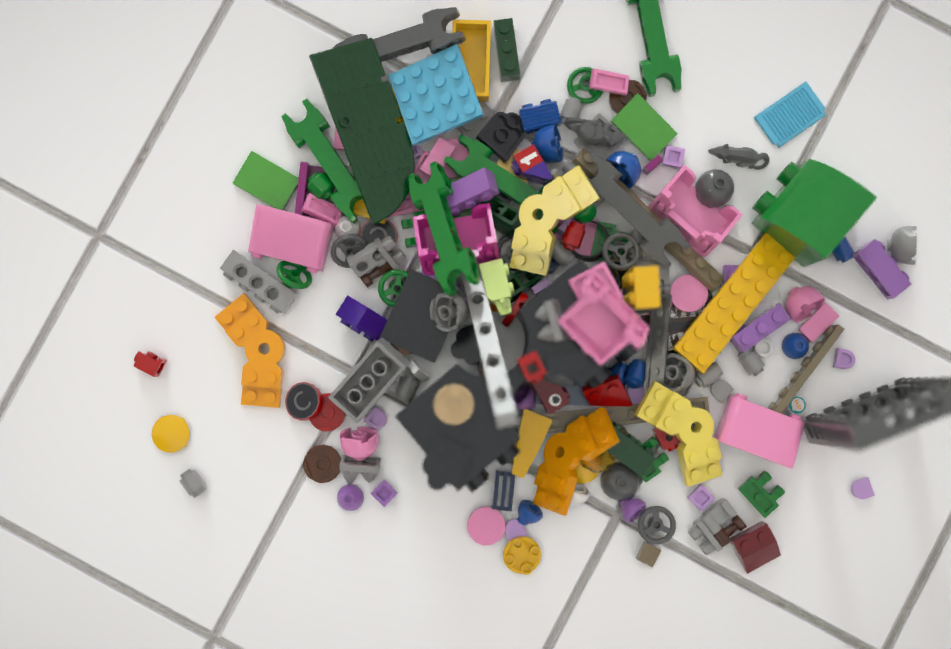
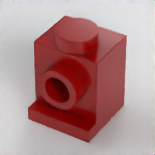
[133,351,167,377]
[517,351,547,384]
[652,427,680,452]

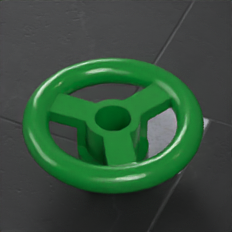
[567,67,603,104]
[276,261,312,289]
[378,269,409,307]

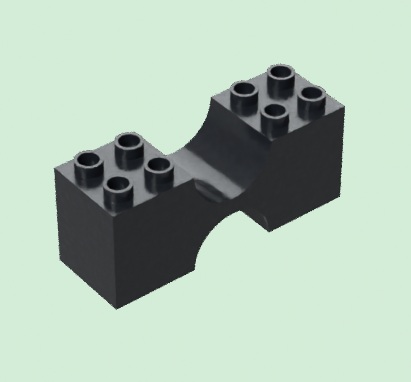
[395,259,642,493]

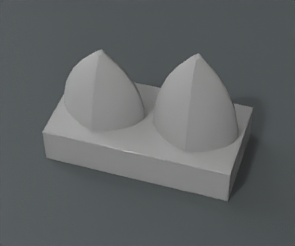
[535,299,569,342]
[339,455,381,484]

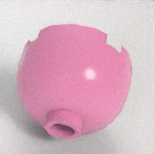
[785,286,825,323]
[340,426,379,461]

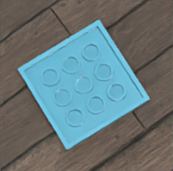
[388,44,484,146]

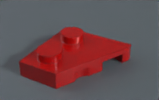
[582,374,633,407]

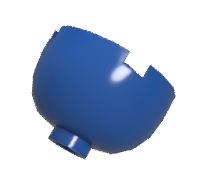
[531,125,563,164]
[606,151,642,189]

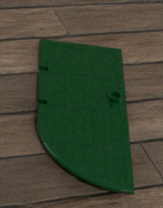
[309,38,415,225]

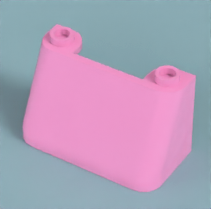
[648,165,743,257]
[248,204,335,274]
[714,393,805,469]

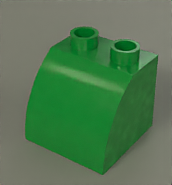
[751,159,877,267]

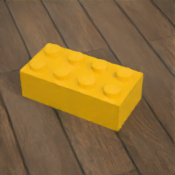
[452,20,491,102]
[622,266,660,311]

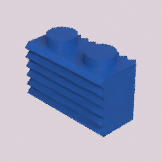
[519,99,562,135]

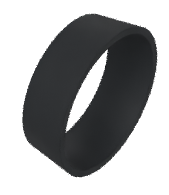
[572,220,609,262]

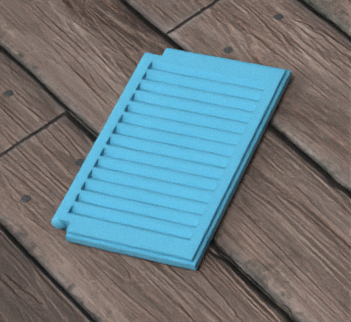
[753,82,826,148]

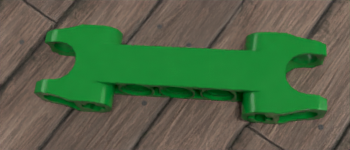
[626,0,682,97]
[281,98,363,224]
[443,134,559,234]
[408,161,480,297]

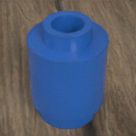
[832,237,855,263]
[624,359,646,389]

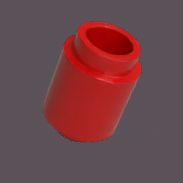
[561,221,585,251]

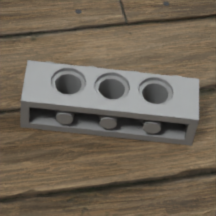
[220,250,298,314]

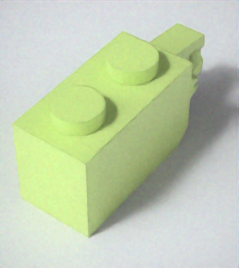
[479,259,515,316]

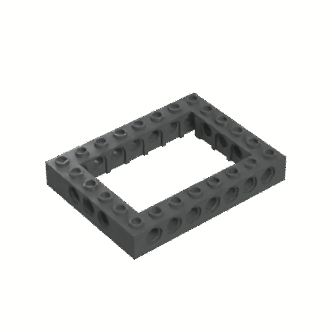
[802,376,951,451]

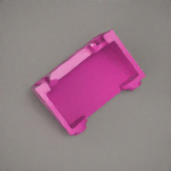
[413,203,499,275]

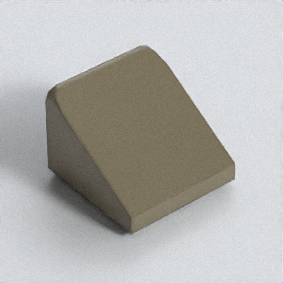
[636,541,661,567]

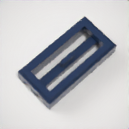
[492,470,515,512]

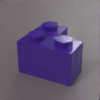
[335,295,387,342]

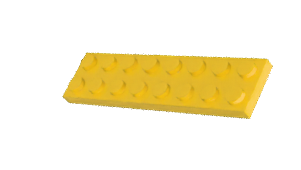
[672,233,795,374]

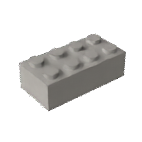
[328,337,411,423]

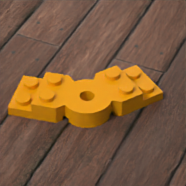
[214,293,286,408]
[533,407,620,516]

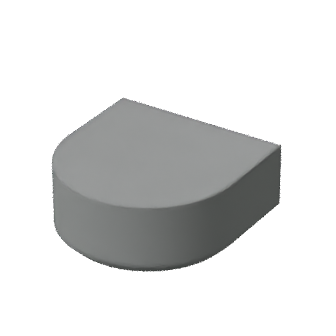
[710,380,734,403]

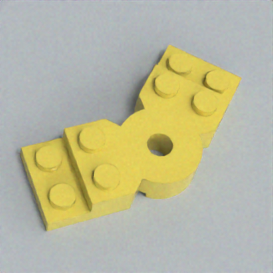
[509,165,600,276]
[634,381,722,487]

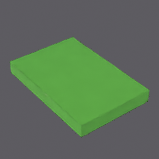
[610,93,678,161]
[232,151,299,210]

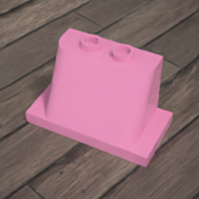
[558,270,650,366]

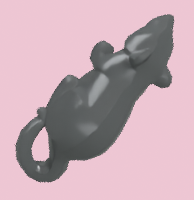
[565,117,627,147]
[708,144,770,170]

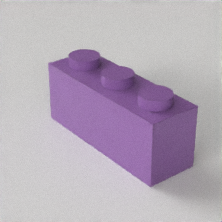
[446,168,499,216]
[852,239,911,300]
[730,303,791,353]

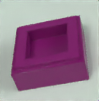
[642,154,663,175]

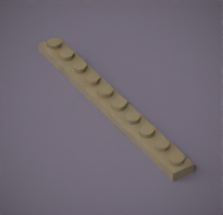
[572,148,724,292]
[517,397,710,436]

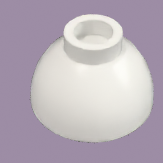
[335,215,361,240]
[570,483,590,507]

